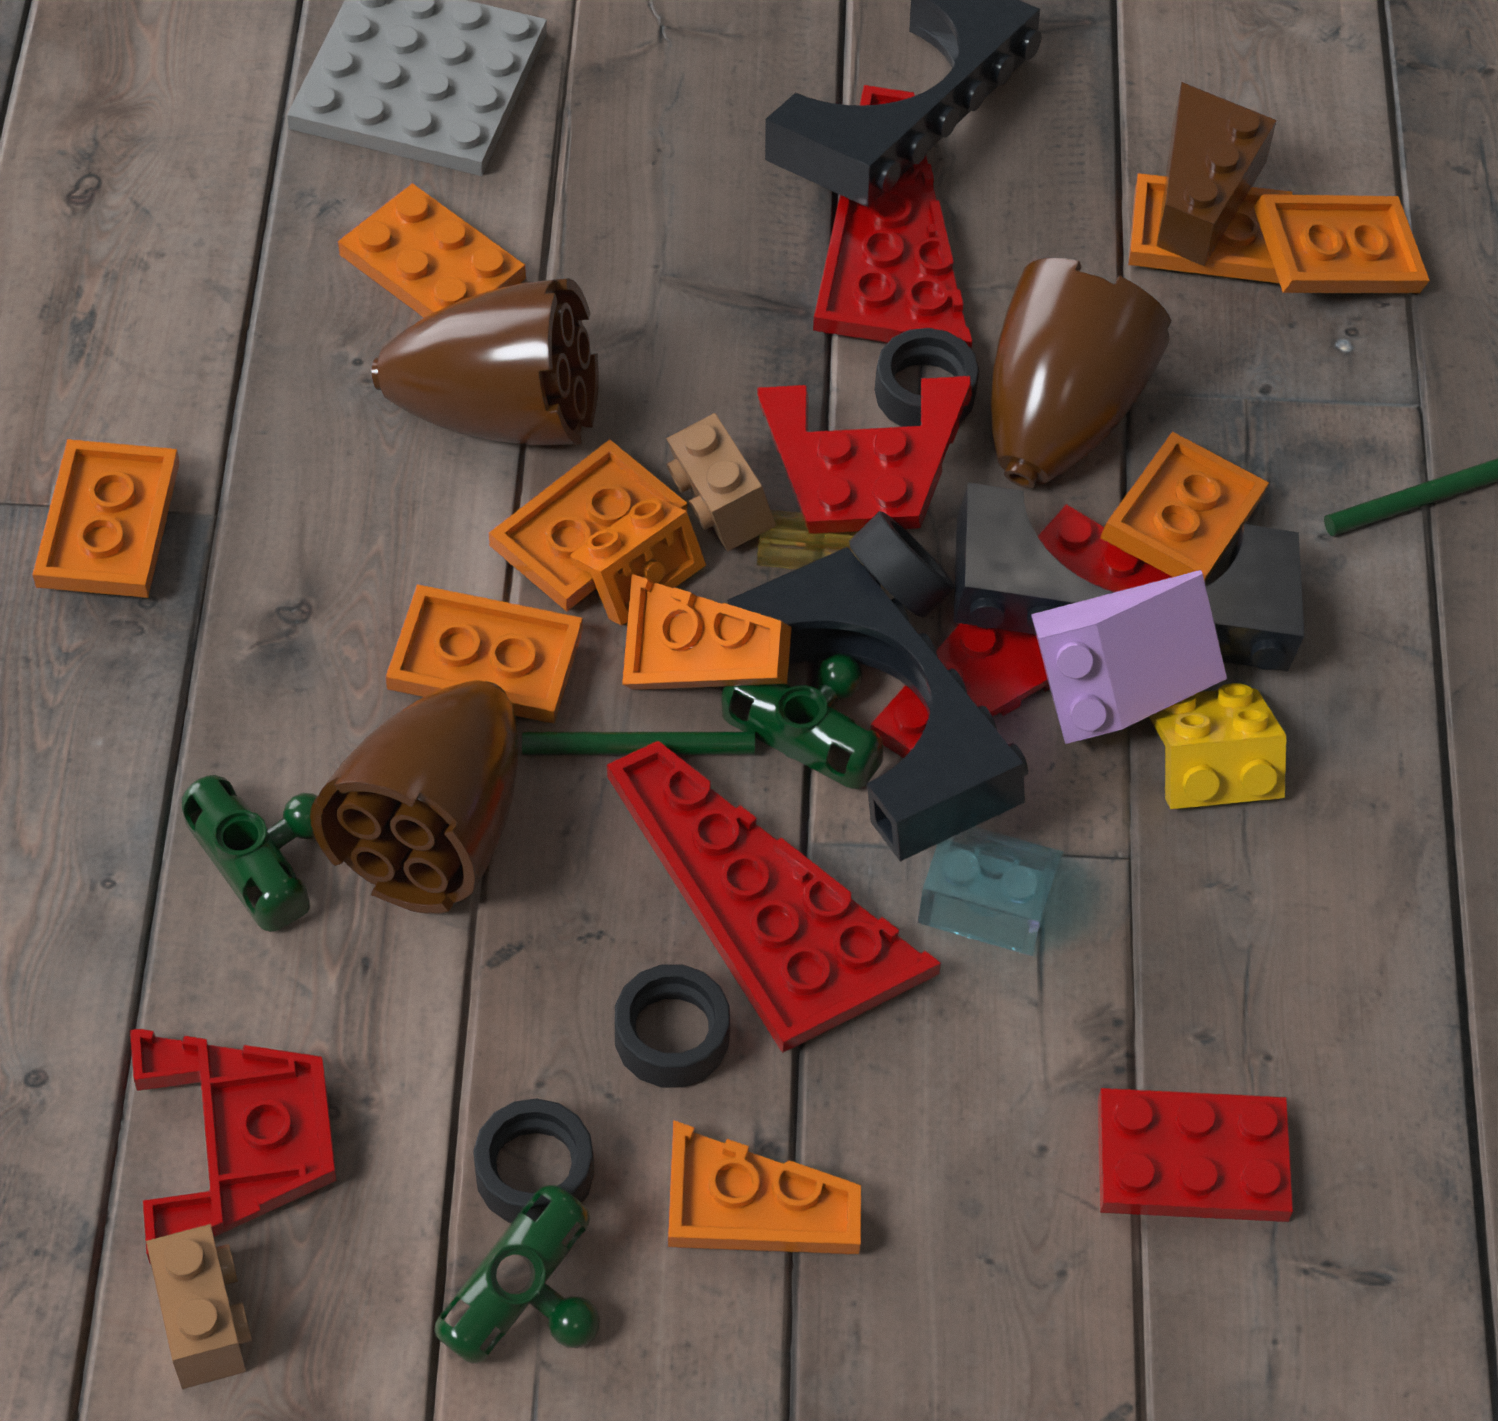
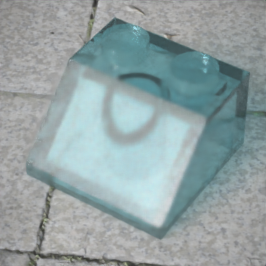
[917,827,1064,956]

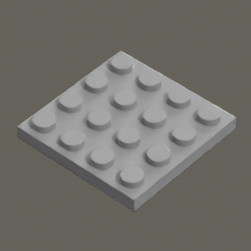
[287,0,547,176]

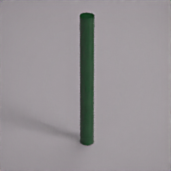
[1324,458,1498,536]
[522,732,755,755]

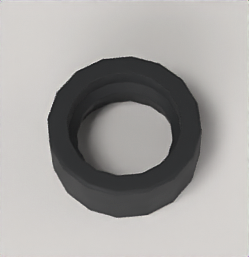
[874,328,980,427]
[849,511,955,618]
[615,964,730,1088]
[473,1098,594,1223]

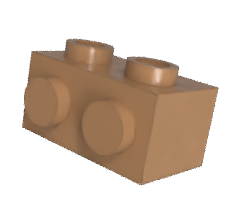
[666,413,776,552]
[146,1224,252,1389]

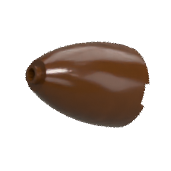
[991,258,1172,488]
[372,278,599,445]
[310,680,518,914]

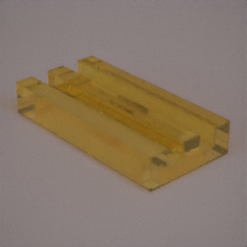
[757,510,863,569]

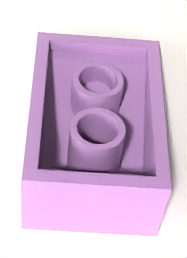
[1031,570,1227,744]

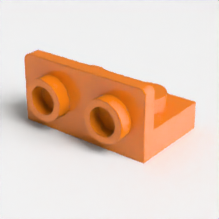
[570,497,706,626]

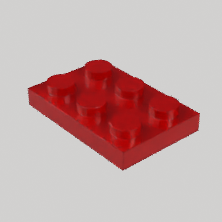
[1098,1088,1293,1222]

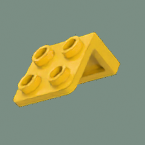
[1149,683,1286,809]

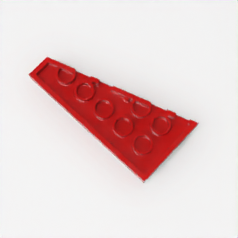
[813,85,972,349]
[870,504,1172,758]
[607,741,941,1053]

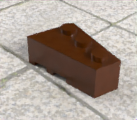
[1157,82,1277,266]

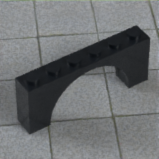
[765,0,1042,207]
[954,483,1304,671]
[727,547,1028,862]

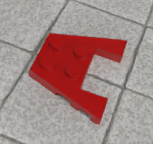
[757,376,972,534]
[130,1029,337,1264]

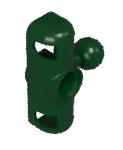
[721,654,883,789]
[182,775,317,932]
[434,1185,600,1364]

